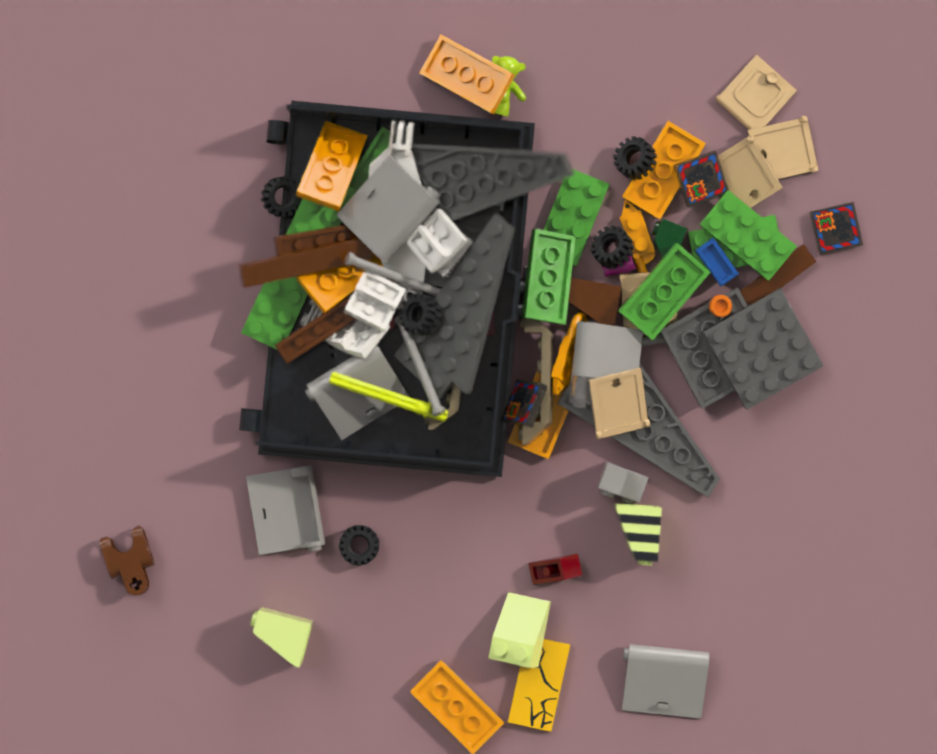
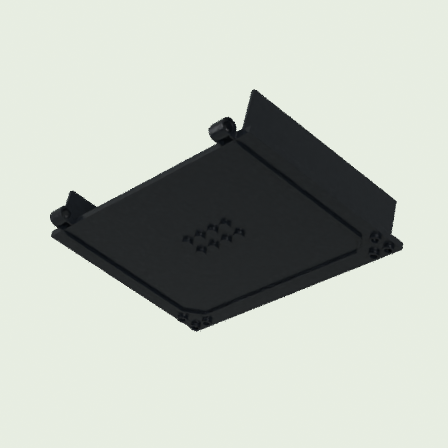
[239,100,535,477]

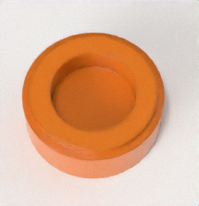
[709,295,732,317]

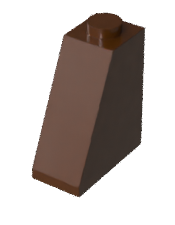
[568,277,621,326]

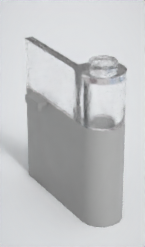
[568,322,643,408]

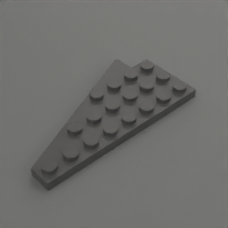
[411,143,574,222]
[394,214,515,398]
[557,364,720,498]

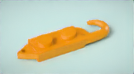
[619,200,655,273]
[551,312,588,395]

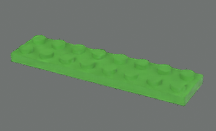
[241,186,356,349]

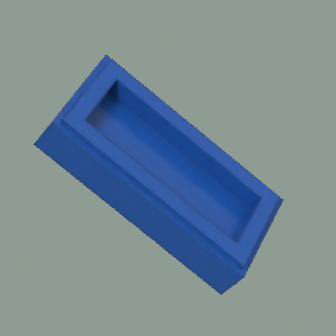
[695,238,739,287]

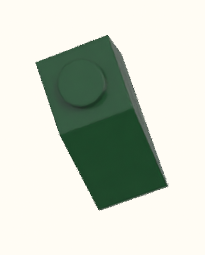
[651,219,688,259]

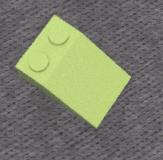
[489,592,551,668]

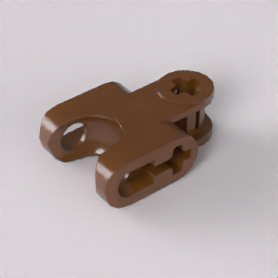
[99,525,155,595]

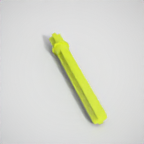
[329,372,448,422]

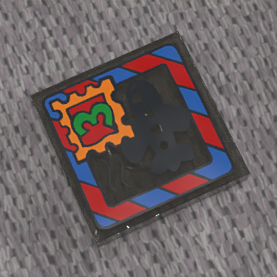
[673,150,729,207]
[809,202,863,255]
[501,379,548,428]

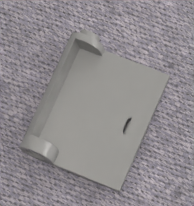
[336,156,440,262]
[305,344,410,440]
[246,465,325,555]
[622,644,709,719]

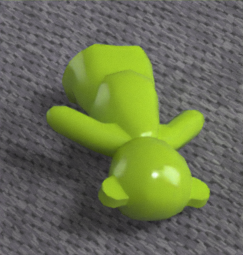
[482,56,526,117]

